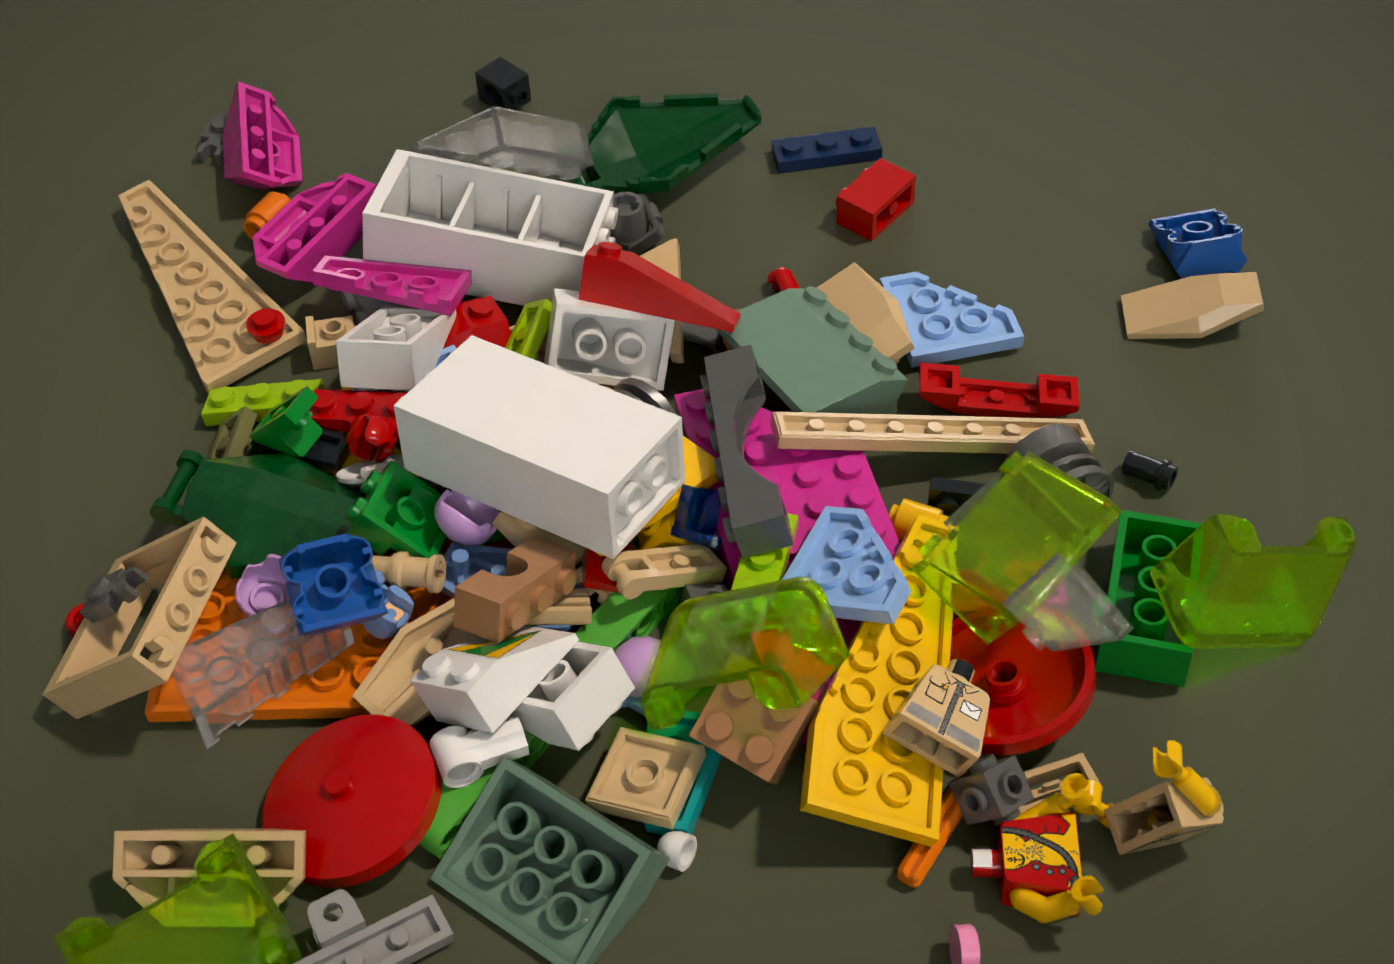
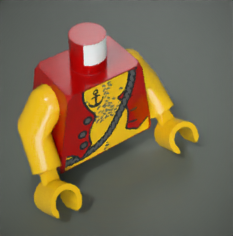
[971,773,1104,923]

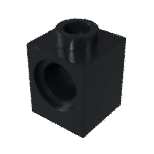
[475,57,531,117]

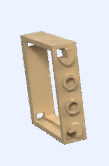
[42,516,237,719]

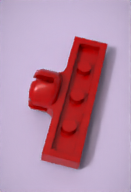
[309,389,408,463]

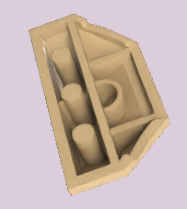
[113,829,306,927]

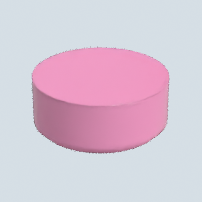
[949,924,980,964]

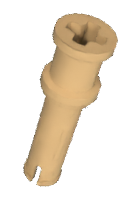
[372,551,446,593]

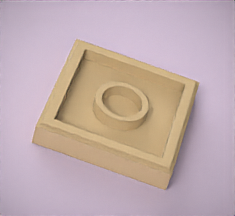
[585,727,706,830]

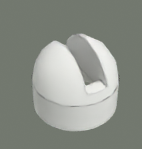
[657,831,697,872]

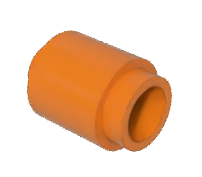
[243,192,291,240]

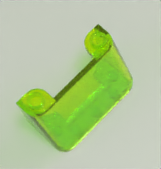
[912,451,1122,644]
[1149,514,1356,649]
[641,577,850,730]
[53,833,301,964]

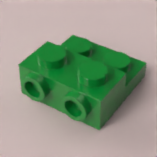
[345,460,447,558]

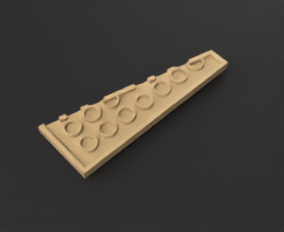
[118,180,306,394]

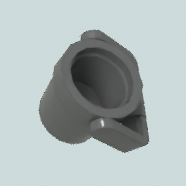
[610,192,665,255]

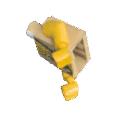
[1073,740,1224,855]

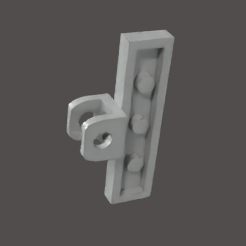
[293,889,455,964]

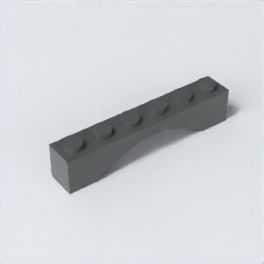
[700,345,794,558]

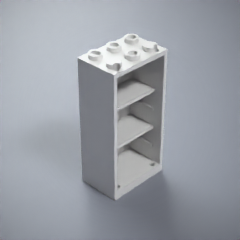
[362,149,618,306]
[394,335,685,559]

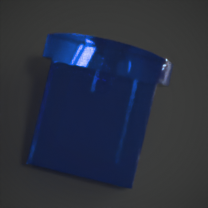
[670,484,722,550]

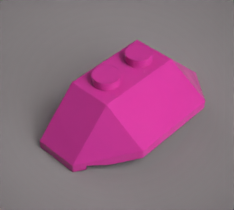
[223,81,303,190]
[253,173,376,282]

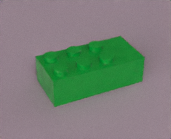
[1096,510,1207,687]

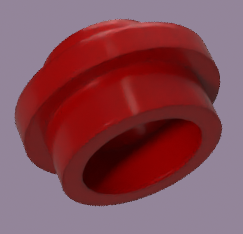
[246,308,286,344]

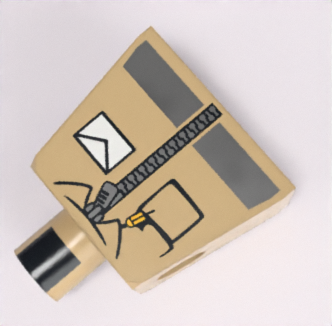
[882,659,990,777]

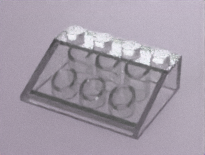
[410,106,594,180]

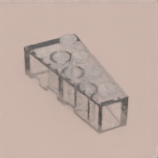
[171,599,354,749]

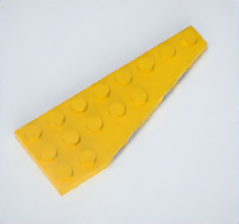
[800,514,958,847]

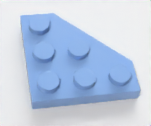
[880,272,1024,368]
[771,506,911,625]

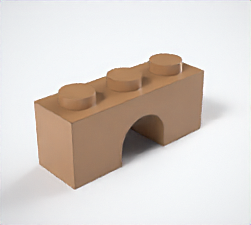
[454,537,577,643]

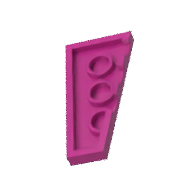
[312,255,472,316]

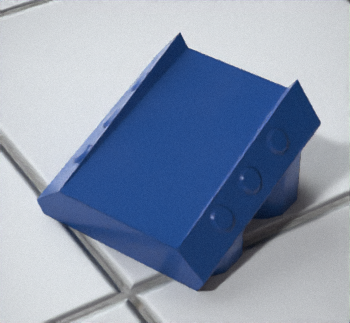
[1148,208,1248,279]
[278,533,388,635]

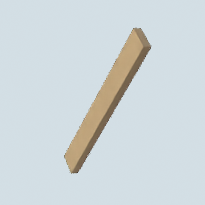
[770,412,1095,455]

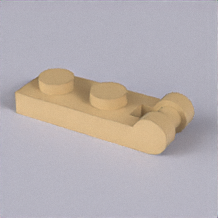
[602,543,727,600]

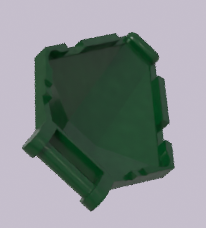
[553,93,761,194]
[150,450,397,579]

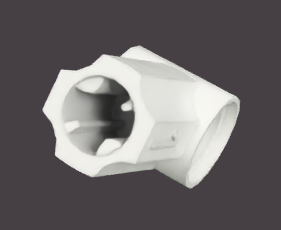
[430,715,529,788]

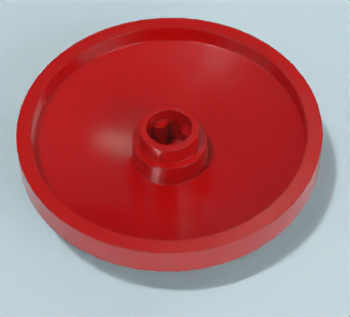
[950,603,1097,756]
[262,714,442,888]

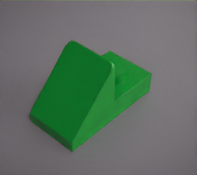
[249,386,323,457]

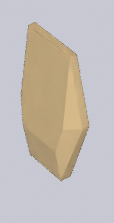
[817,262,915,364]
[1121,272,1264,339]
[353,598,480,727]

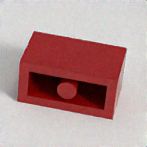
[835,158,916,242]

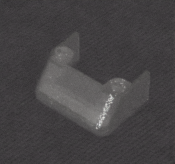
[944,476,1134,652]

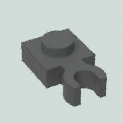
[197,114,228,166]
[80,566,149,623]

